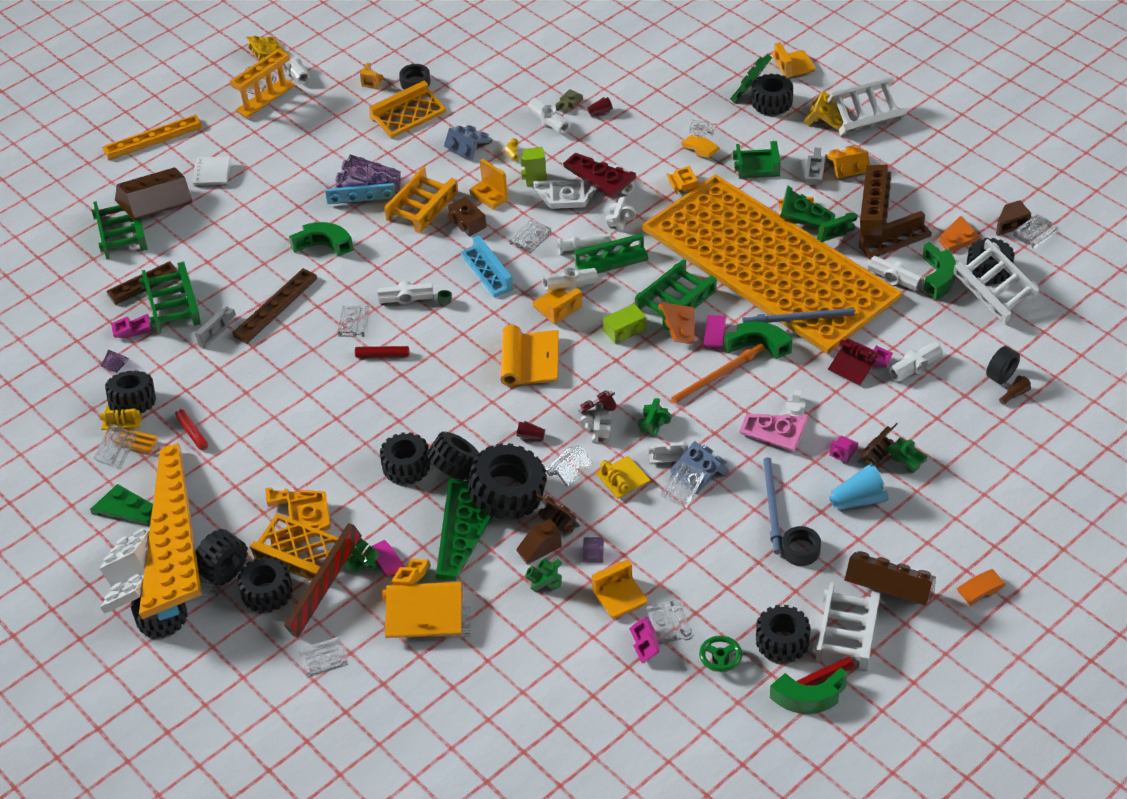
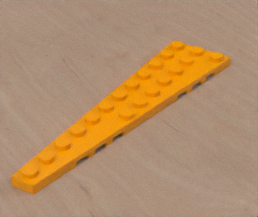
[139,443,202,619]

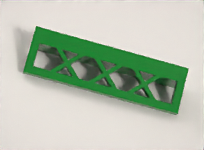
[574,233,648,274]

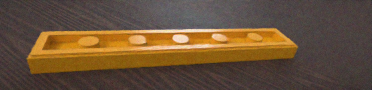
[102,115,202,160]

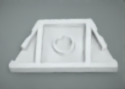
[533,179,597,209]

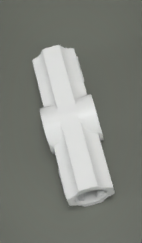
[527,98,570,134]
[868,256,924,292]
[542,267,598,292]
[378,281,434,305]
[888,342,943,382]

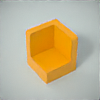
[360,63,384,89]

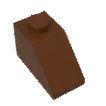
[996,200,1031,236]
[516,519,562,565]

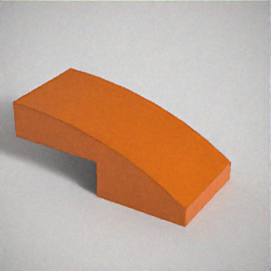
[956,569,1006,607]

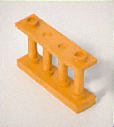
[229,49,295,118]
[384,167,458,234]

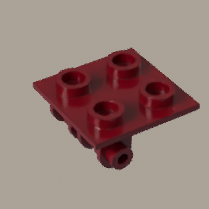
[828,338,880,386]
[578,390,616,413]

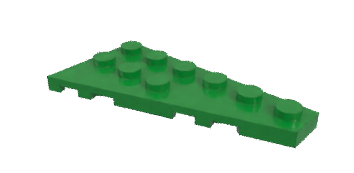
[435,479,493,581]

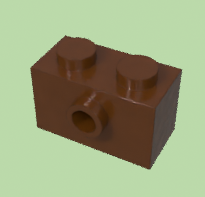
[448,197,486,237]

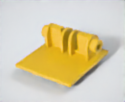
[246,36,286,61]
[100,406,142,430]
[595,456,650,499]

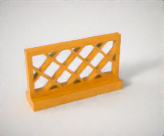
[369,80,446,138]
[250,513,339,581]

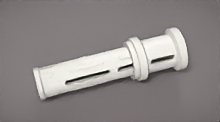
[557,233,612,254]

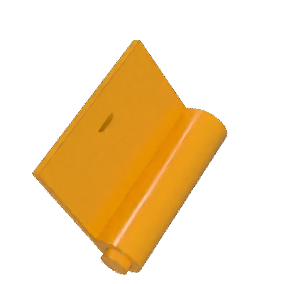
[501,325,559,386]
[382,582,463,638]

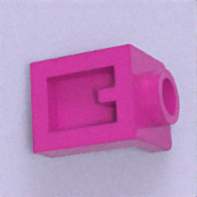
[829,435,859,463]

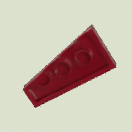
[563,153,637,198]

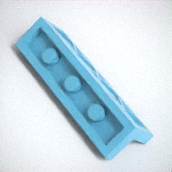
[461,235,513,298]

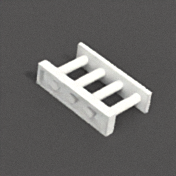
[827,77,907,136]
[953,239,1039,324]
[813,582,881,671]

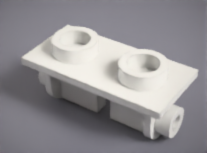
[648,441,688,464]

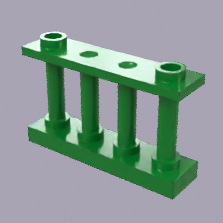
[92,201,148,259]
[635,259,717,330]
[140,261,201,334]

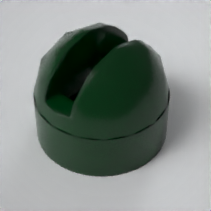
[437,290,452,306]

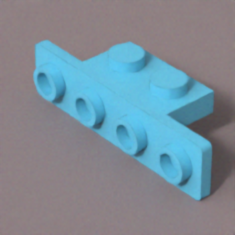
[325,181,396,204]

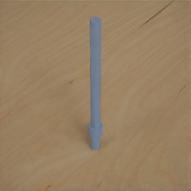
[742,308,855,323]
[763,457,782,555]

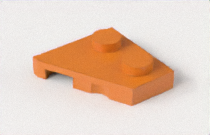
[939,216,980,252]
[658,302,694,344]

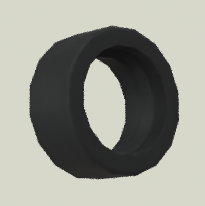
[399,64,431,90]
[986,346,1020,384]
[782,526,821,566]

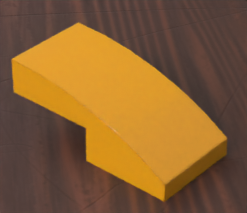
[681,134,720,158]
[391,559,431,585]

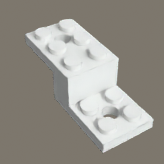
[99,528,150,614]

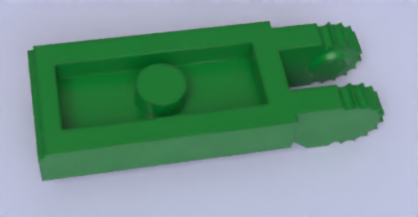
[817,213,858,242]

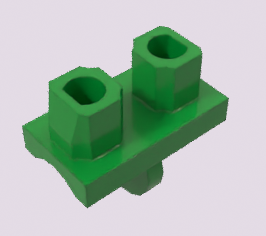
[638,398,672,437]
[887,437,927,473]
[346,538,380,572]
[525,558,562,592]

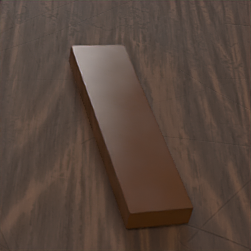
[106,261,177,305]

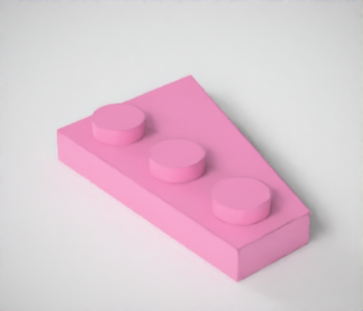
[739,414,809,452]

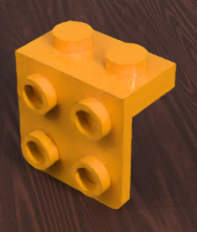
[772,42,815,78]
[825,145,870,179]
[532,288,583,325]
[591,559,647,619]

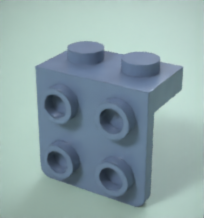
[444,125,493,159]
[671,441,730,494]

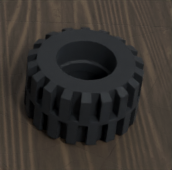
[751,73,794,115]
[966,238,1015,285]
[105,370,156,415]
[427,431,479,480]
[380,432,431,485]
[196,529,248,586]
[237,557,293,613]
[131,596,188,638]
[756,605,810,663]

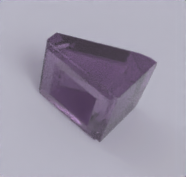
[101,350,129,373]
[583,537,604,563]

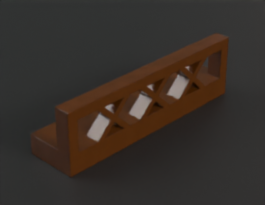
[859,211,932,259]

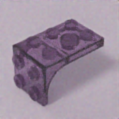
[335,154,401,194]

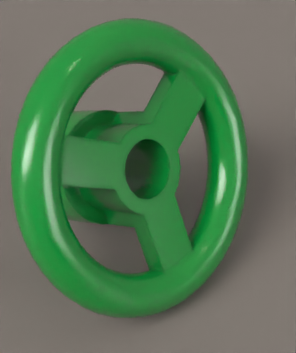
[699,635,742,672]

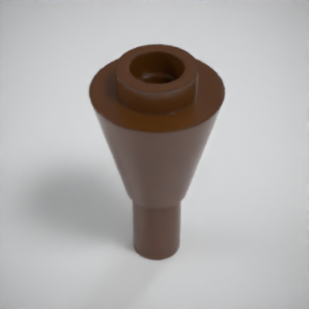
[999,375,1031,405]

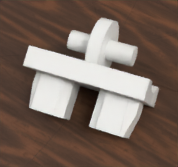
[605,197,636,231]
[580,404,612,443]

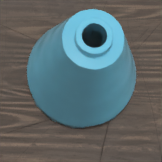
[829,464,889,510]

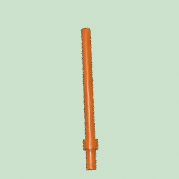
[671,344,765,403]

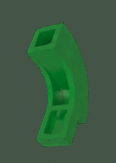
[289,222,354,256]
[922,242,956,300]
[724,321,792,360]
[770,668,847,714]

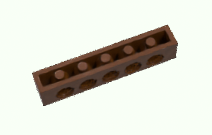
[860,165,891,236]

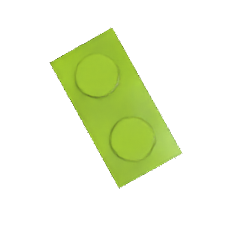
[520,147,547,186]
[603,303,647,344]

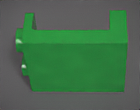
[733,141,781,179]

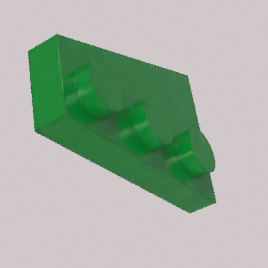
[730,53,772,103]
[779,186,835,229]
[90,484,153,526]

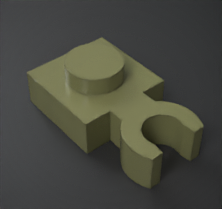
[556,89,583,114]

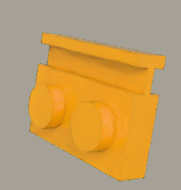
[666,166,699,194]

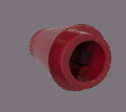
[587,97,613,116]
[516,421,546,440]

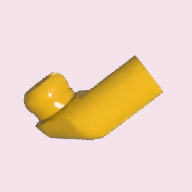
[505,138,519,161]

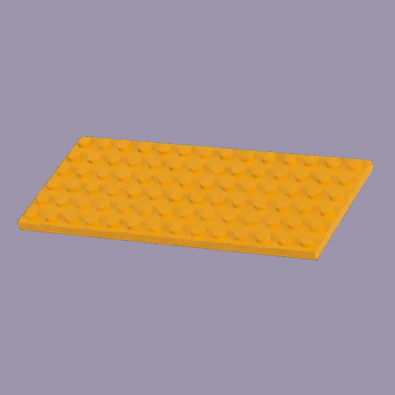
[642,174,902,354]

